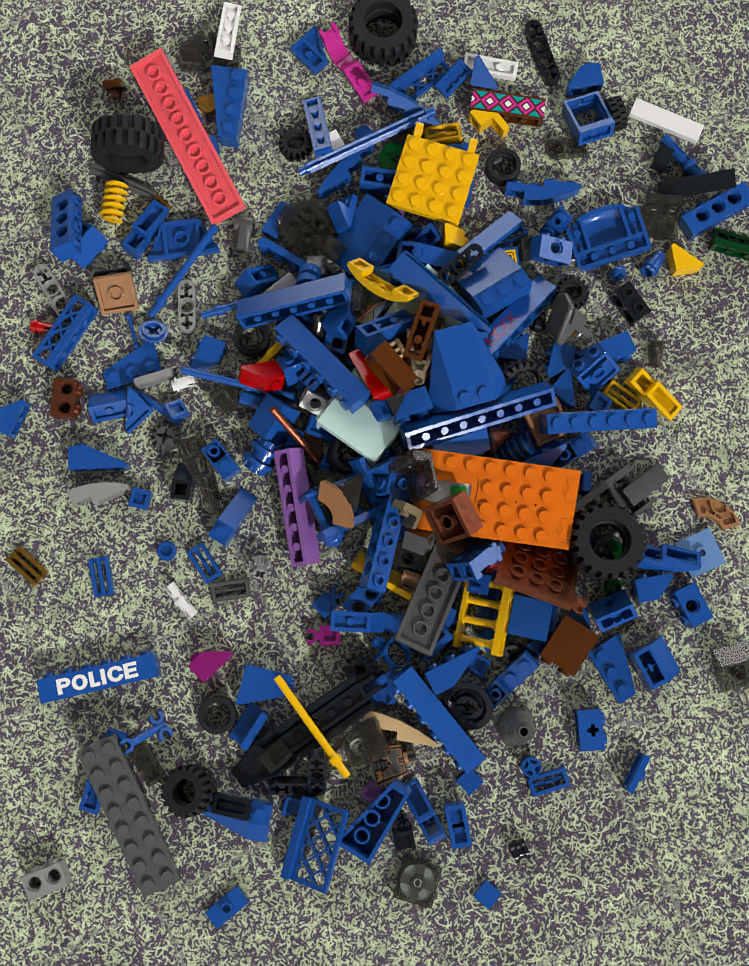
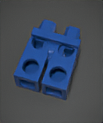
[446,540,506,581]

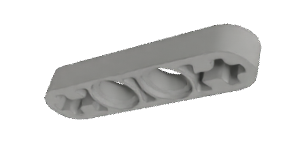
[34,264,76,327]

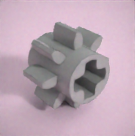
[248,555,272,579]

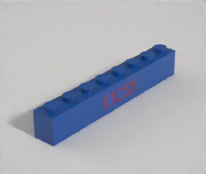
[481,275,557,361]
[399,381,557,451]

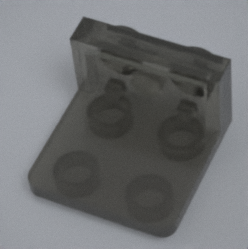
[388,449,438,503]

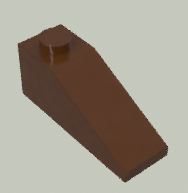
[403,299,441,362]

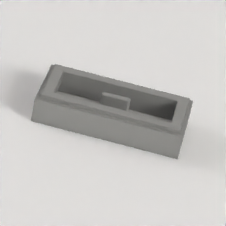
[134,368,175,389]

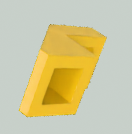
[468,110,510,139]

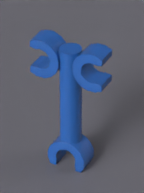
[119,711,173,755]

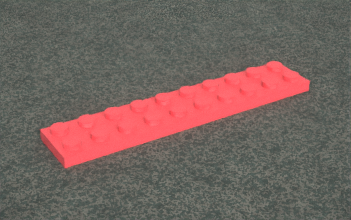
[129,48,246,225]

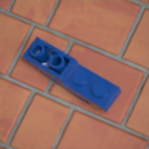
[504,178,581,205]
[469,650,540,709]

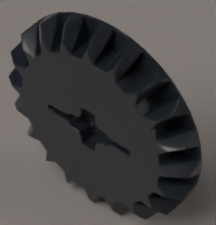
[443,680,494,730]

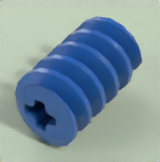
[493,431,535,461]

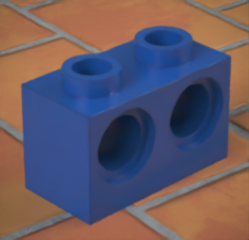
[342,586,385,612]
[443,800,472,849]

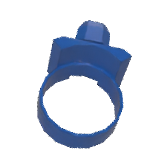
[371,635,411,669]

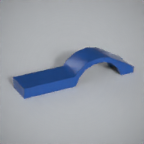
[330,610,404,633]

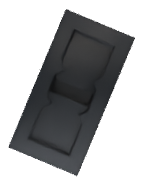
[609,281,651,327]

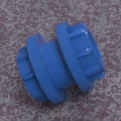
[243,435,281,476]

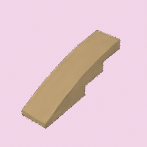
[364,710,436,747]

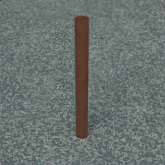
[269,406,322,465]

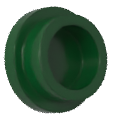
[605,578,622,595]

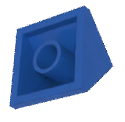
[248,393,300,444]

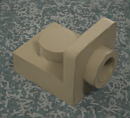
[391,499,423,529]

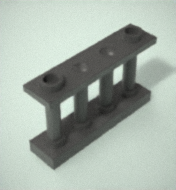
[574,463,657,547]

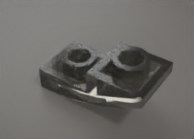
[548,137,587,160]

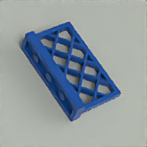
[280,796,350,894]

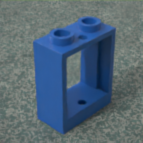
[562,91,615,146]

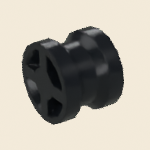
[508,838,531,864]

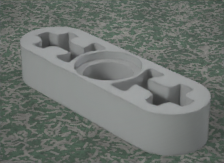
[178,279,197,334]

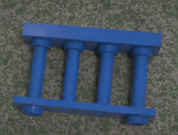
[299,472,379,543]

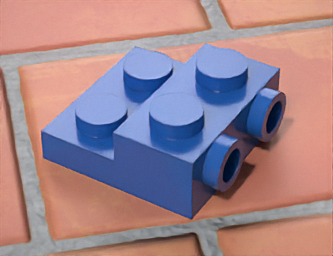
[569,343,621,395]

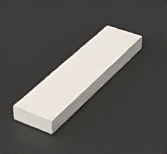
[214,2,242,60]
[629,98,704,144]

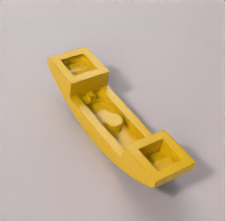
[347,258,419,302]

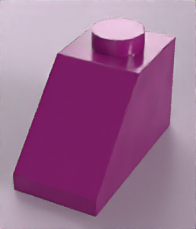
[188,651,234,683]

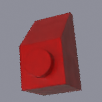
[238,360,285,392]

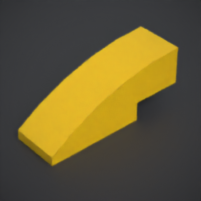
[624,368,683,421]

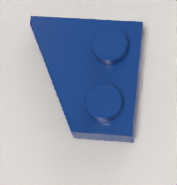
[290,25,328,76]

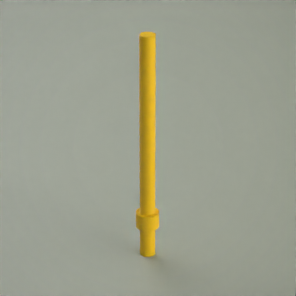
[274,675,350,779]

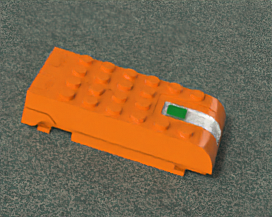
[412,448,581,550]

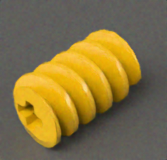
[99,180,129,224]

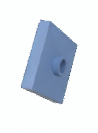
[673,528,726,579]

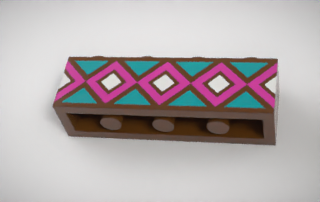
[469,88,546,127]

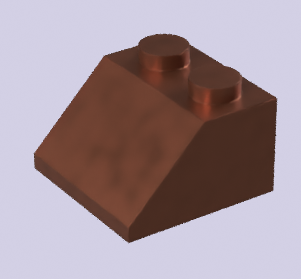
[423,490,483,545]

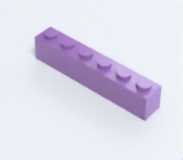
[274,447,321,567]

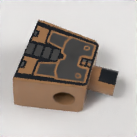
[368,743,417,786]

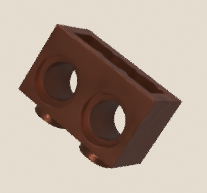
[50,378,84,420]

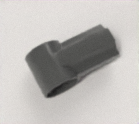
[233,215,255,254]

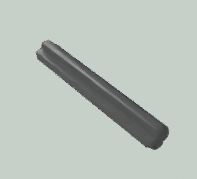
[89,163,158,200]

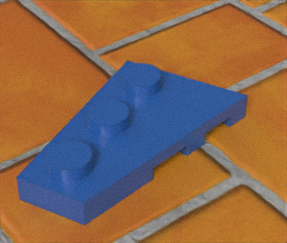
[588,633,636,704]

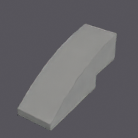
[66,482,132,507]

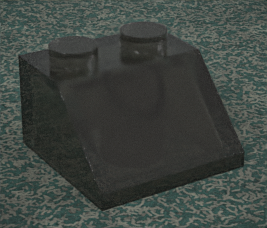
[711,640,749,693]

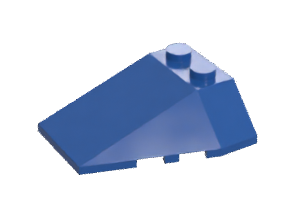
[428,321,508,413]

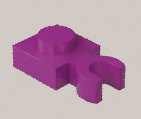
[306,625,340,646]

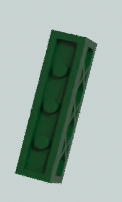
[709,228,749,261]

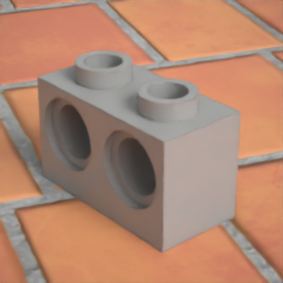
[21,857,73,901]

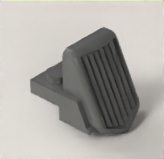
[545,293,594,346]

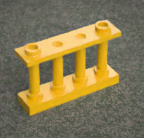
[451,580,515,657]

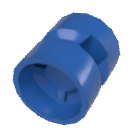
[295,263,322,285]

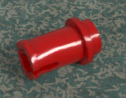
[30,319,53,334]

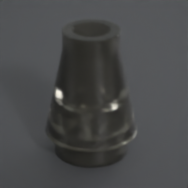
[647,340,666,368]

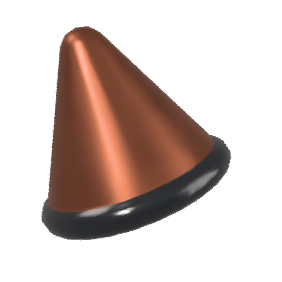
[485,427,511,456]

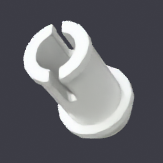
[170,375,196,392]

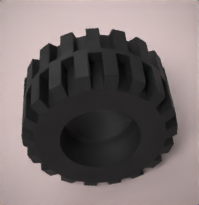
[161,764,217,818]

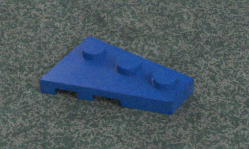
[103,341,162,391]

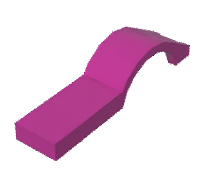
[318,22,378,104]

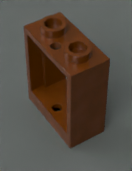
[364,340,418,397]

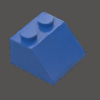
[71,221,108,269]

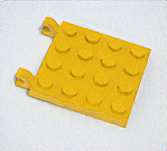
[386,122,480,227]

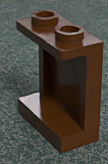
[538,613,600,676]

